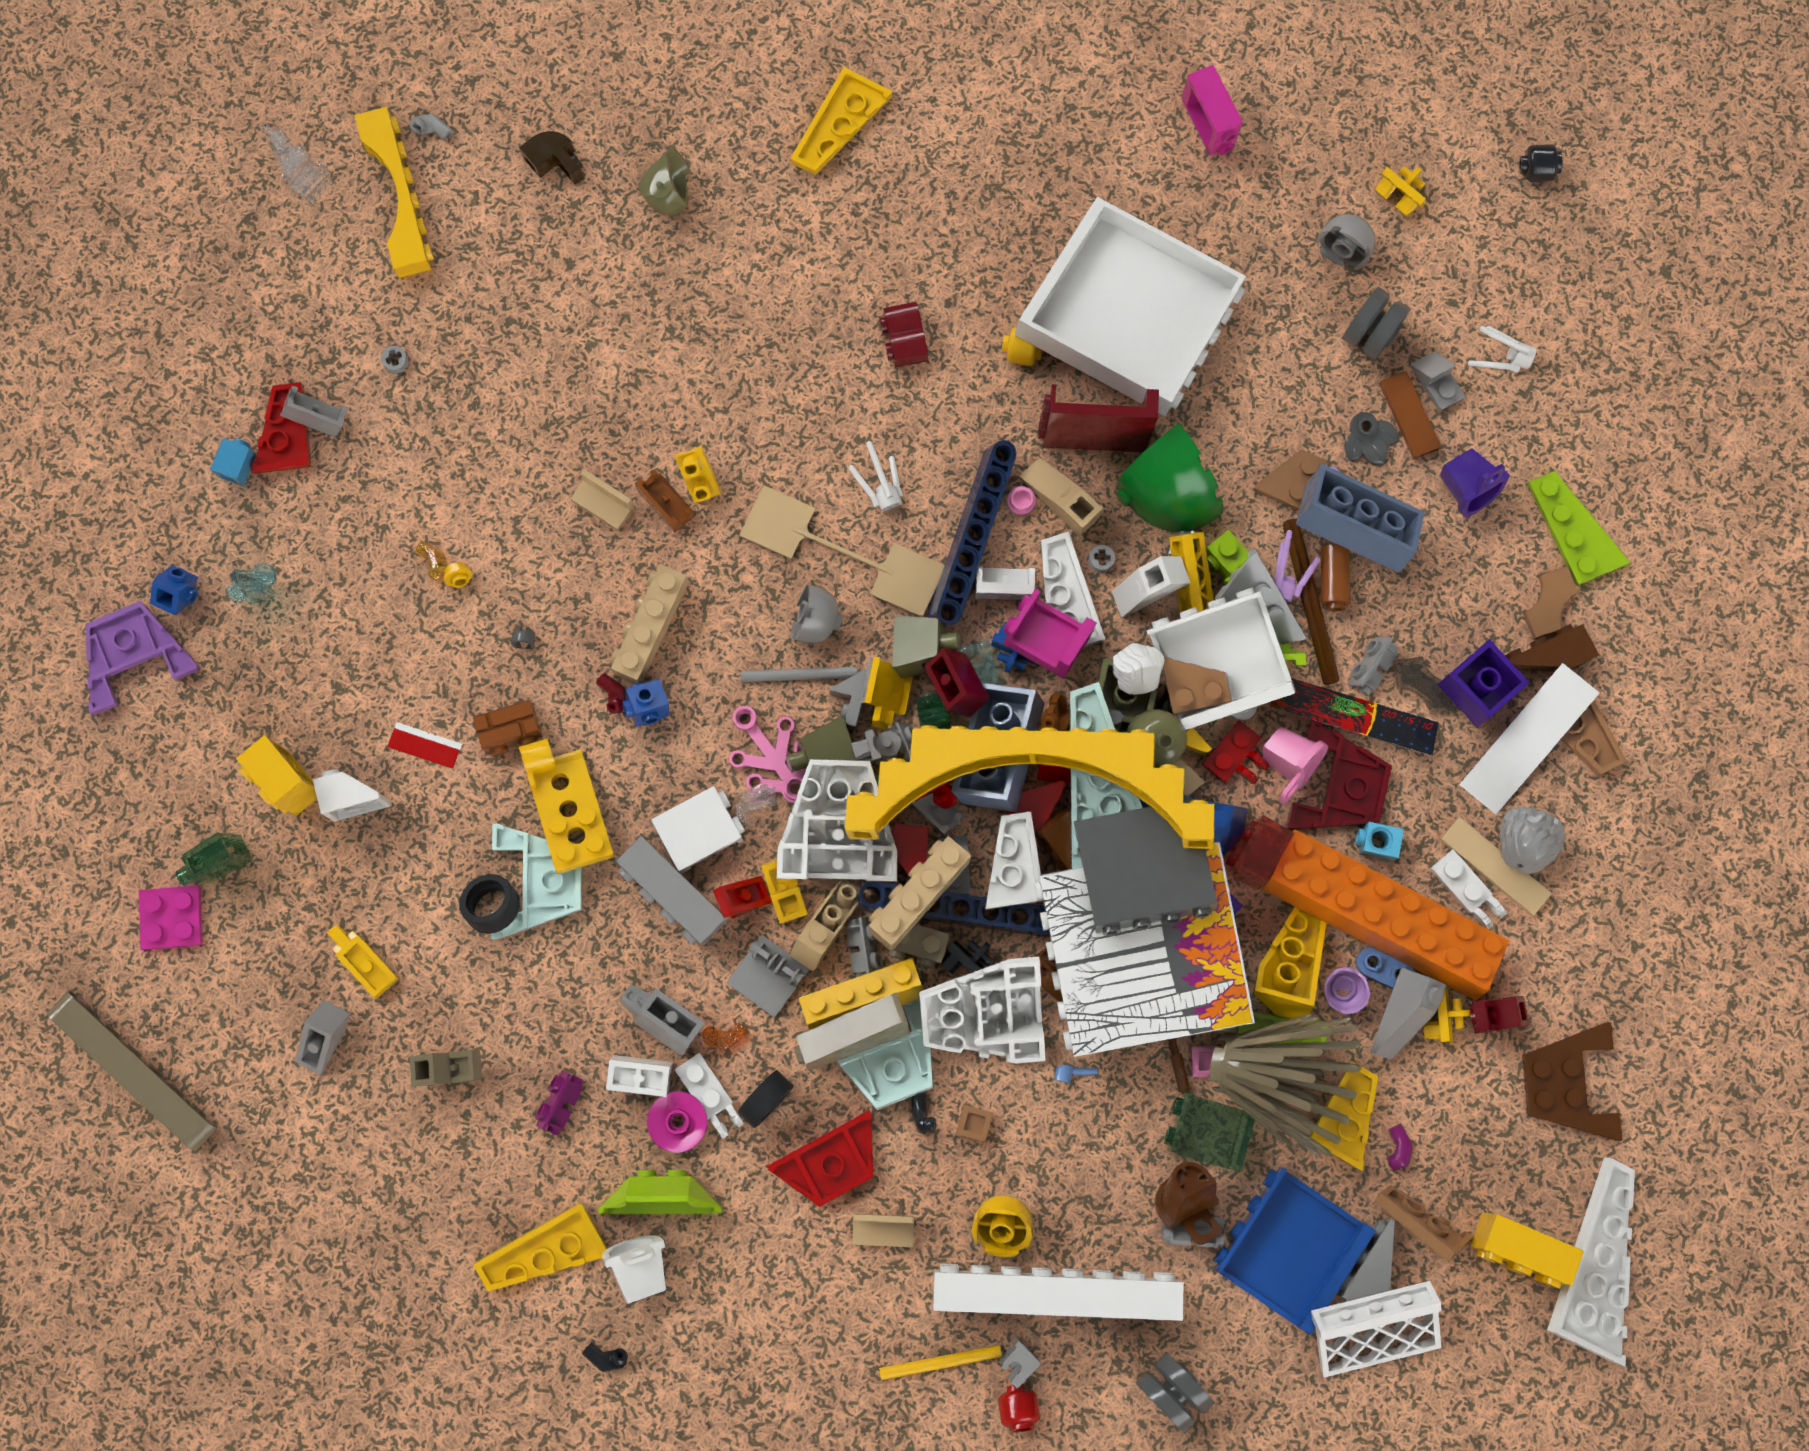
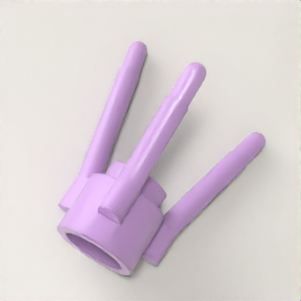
[1274,530,1320,602]

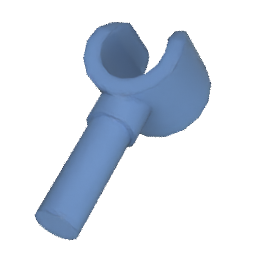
[1054,1065,1098,1083]

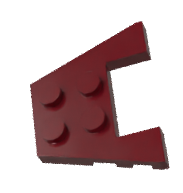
[1286,719,1392,830]

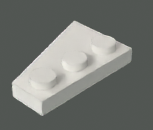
[985,812,1044,910]

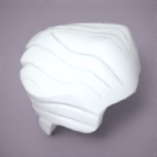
[1113,643,1165,695]

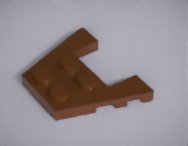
[1522,1022,1623,1141]

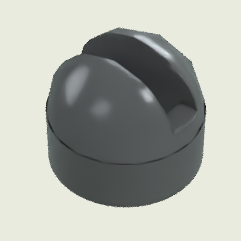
[511,626,535,649]

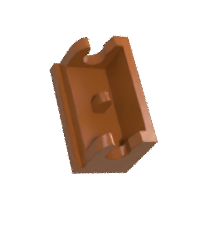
[635,469,696,533]

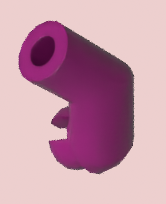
[1388,1123,1413,1170]

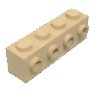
[609,564,689,684]
[868,836,971,952]

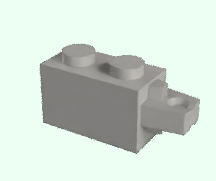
[619,985,705,1056]

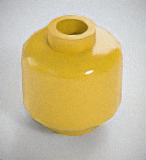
[1001,327,1042,366]

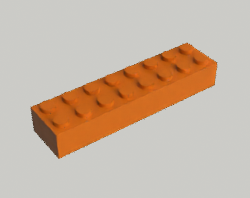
[1262,829,1510,1001]

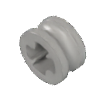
[381,346,409,374]
[1088,545,1115,573]

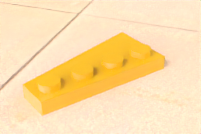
[790,67,893,175]
[473,1201,608,1292]

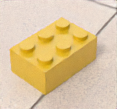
[236,735,317,816]
[1470,1212,1584,1289]

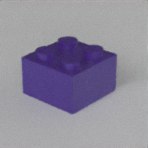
[1437,639,1530,728]

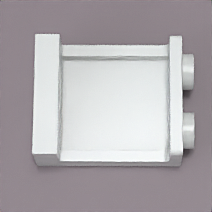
[651,786,745,874]

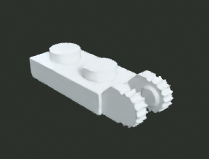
[1430,849,1507,929]
[675,1052,744,1139]

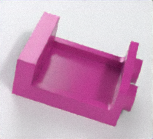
[1003,589,1097,679]

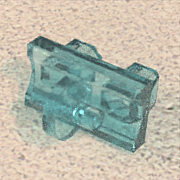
[225,563,278,605]

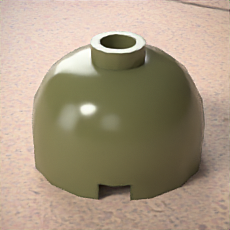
[1127,709,1187,768]

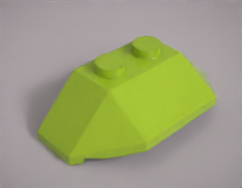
[598,1170,723,1214]

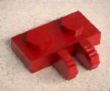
[1202,720,1269,784]

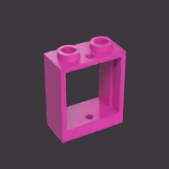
[1181,64,1243,156]

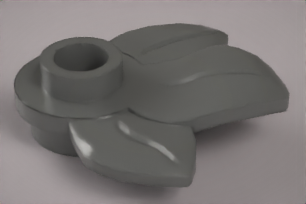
[1344,412,1399,467]

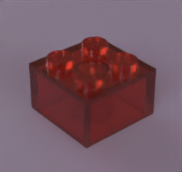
[1225,815,1295,891]

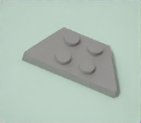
[1215,548,1306,643]

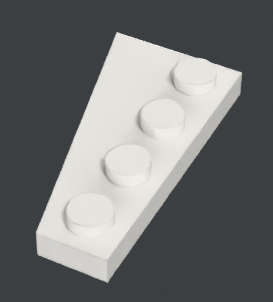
[1041,532,1105,648]

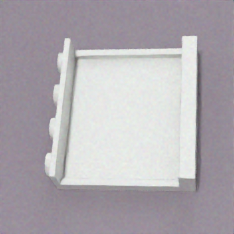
[1146,587,1296,730]

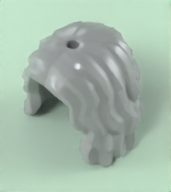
[1499,807,1566,874]

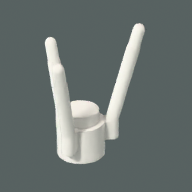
[1468,326,1536,373]
[848,441,904,512]

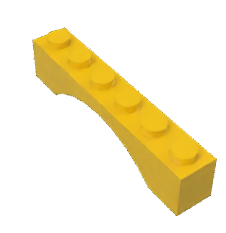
[354,107,434,278]

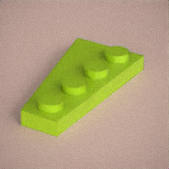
[1527,471,1631,586]

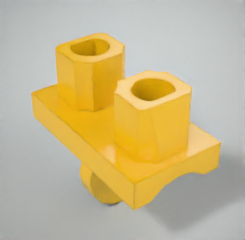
[1375,166,1426,217]
[675,446,721,503]
[1423,988,1470,1043]

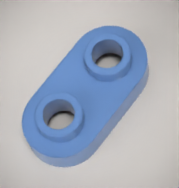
[1356,947,1414,989]

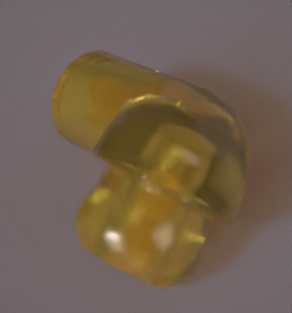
[415,541,447,581]

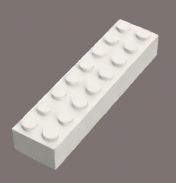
[932,1264,1184,1321]

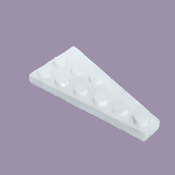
[1547,1158,1635,1367]

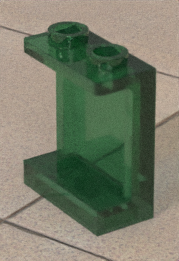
[1164,1092,1255,1172]

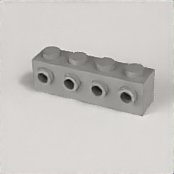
[616,836,728,946]

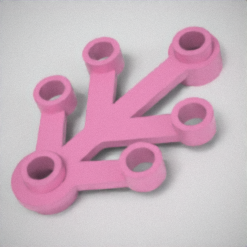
[729,706,805,804]

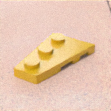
[1309,1061,1378,1171]

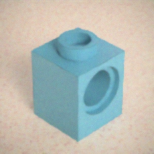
[1355,822,1404,861]

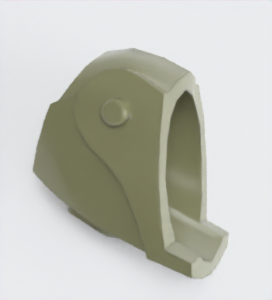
[638,146,691,216]

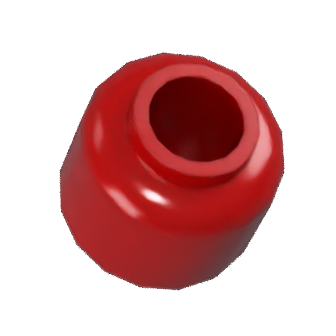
[998,1384,1041,1433]

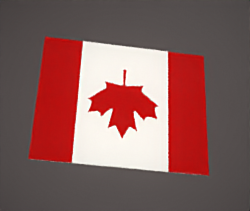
[387,722,462,769]

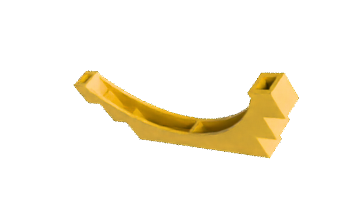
[845,725,1215,849]

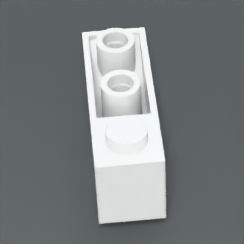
[1112,556,1190,618]

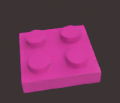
[139,885,203,950]

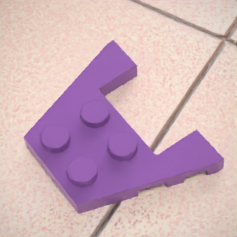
[85,601,200,716]

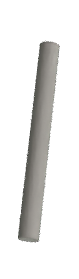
[741,667,857,682]

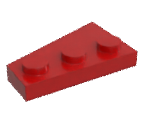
[251,382,311,474]

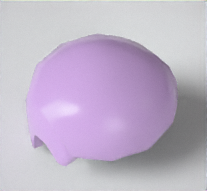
[1322,967,1370,1014]

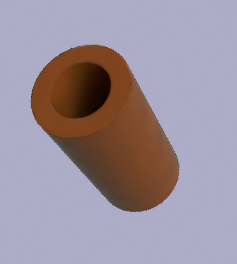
[1320,544,1351,612]

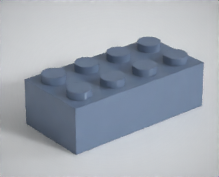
[1296,464,1425,573]
[951,683,1045,813]

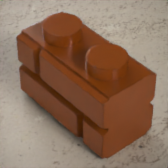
[473,700,543,756]

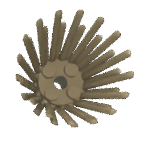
[1210,1013,1361,1159]

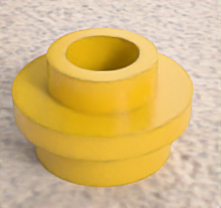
[443,562,473,588]

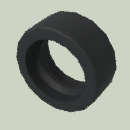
[459,874,520,934]
[738,1070,794,1128]

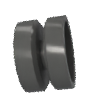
[1341,287,1411,361]
[1136,1352,1215,1434]

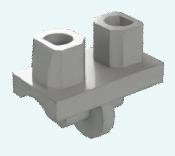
[851,729,902,766]

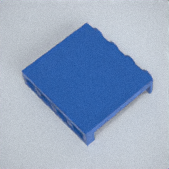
[1213,1167,1376,1335]

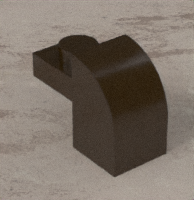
[519,131,583,184]

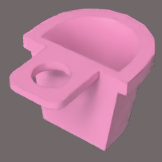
[1263,727,1328,805]

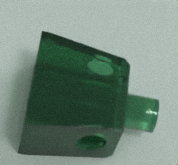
[175,832,253,886]

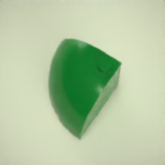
[1116,423,1224,532]

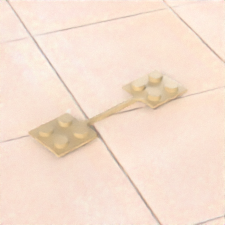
[739,485,945,617]

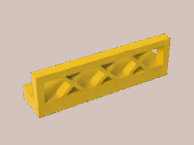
[1169,532,1214,618]

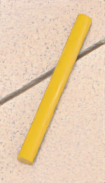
[879,1345,1002,1380]

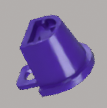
[1440,448,1510,517]

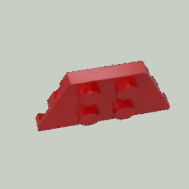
[766,1110,873,1207]

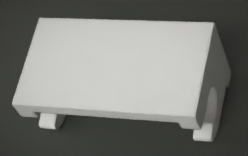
[975,566,1035,600]
[606,1055,673,1097]

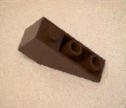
[1505,624,1599,672]

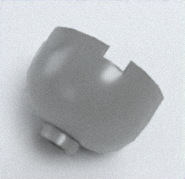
[1316,214,1376,270]
[791,585,842,644]

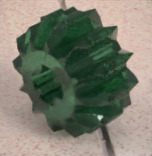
[917,693,953,729]

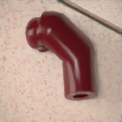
[596,673,626,714]

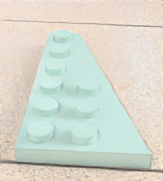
[1070,682,1142,869]

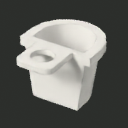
[602,1235,666,1304]

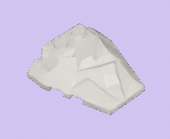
[777,759,897,882]
[919,957,1045,1064]

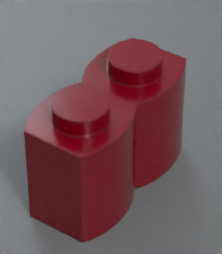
[879,302,928,368]

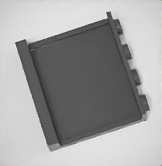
[1074,798,1217,936]

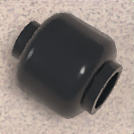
[1519,144,1563,182]

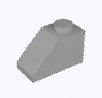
[295,1000,350,1075]

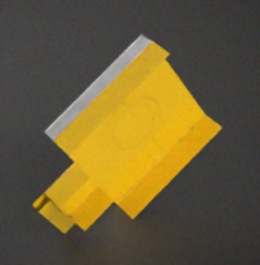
[860,657,913,731]

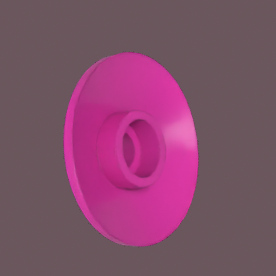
[647,1091,708,1153]

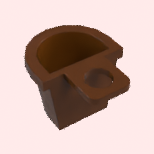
[1155,1162,1222,1245]

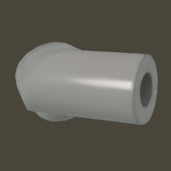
[410,114,454,141]

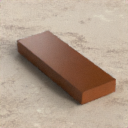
[1379,371,1441,460]

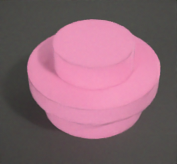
[1007,486,1036,515]

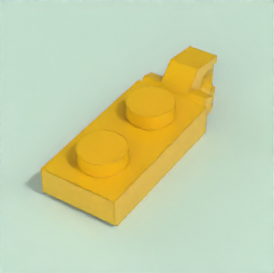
[327,925,399,999]

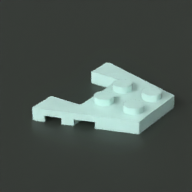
[491,823,582,940]
[836,999,933,1110]

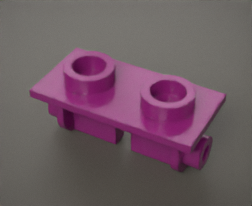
[535,1070,583,1136]

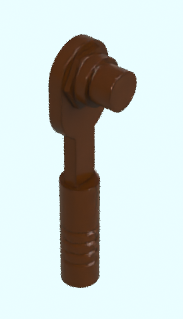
[1168,1038,1191,1092]

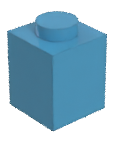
[210,438,257,486]

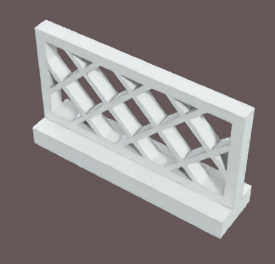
[1311,1281,1442,1378]

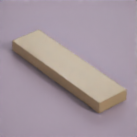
[1439,817,1552,916]

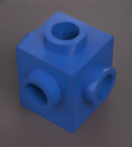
[150,565,198,616]
[622,679,669,727]

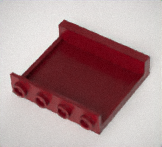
[1038,384,1159,452]

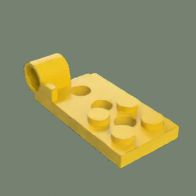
[519,738,614,874]

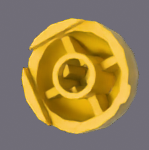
[971,1195,1034,1258]

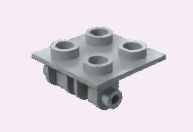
[727,935,810,1018]

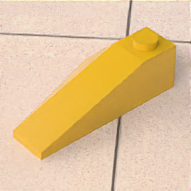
[1254,907,1326,1019]

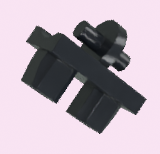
[941,940,994,974]

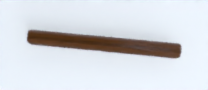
[1283,519,1340,685]

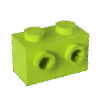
[1206,529,1248,585]

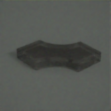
[1393,657,1460,715]

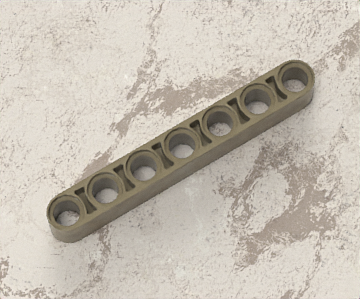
[47,990,218,1151]

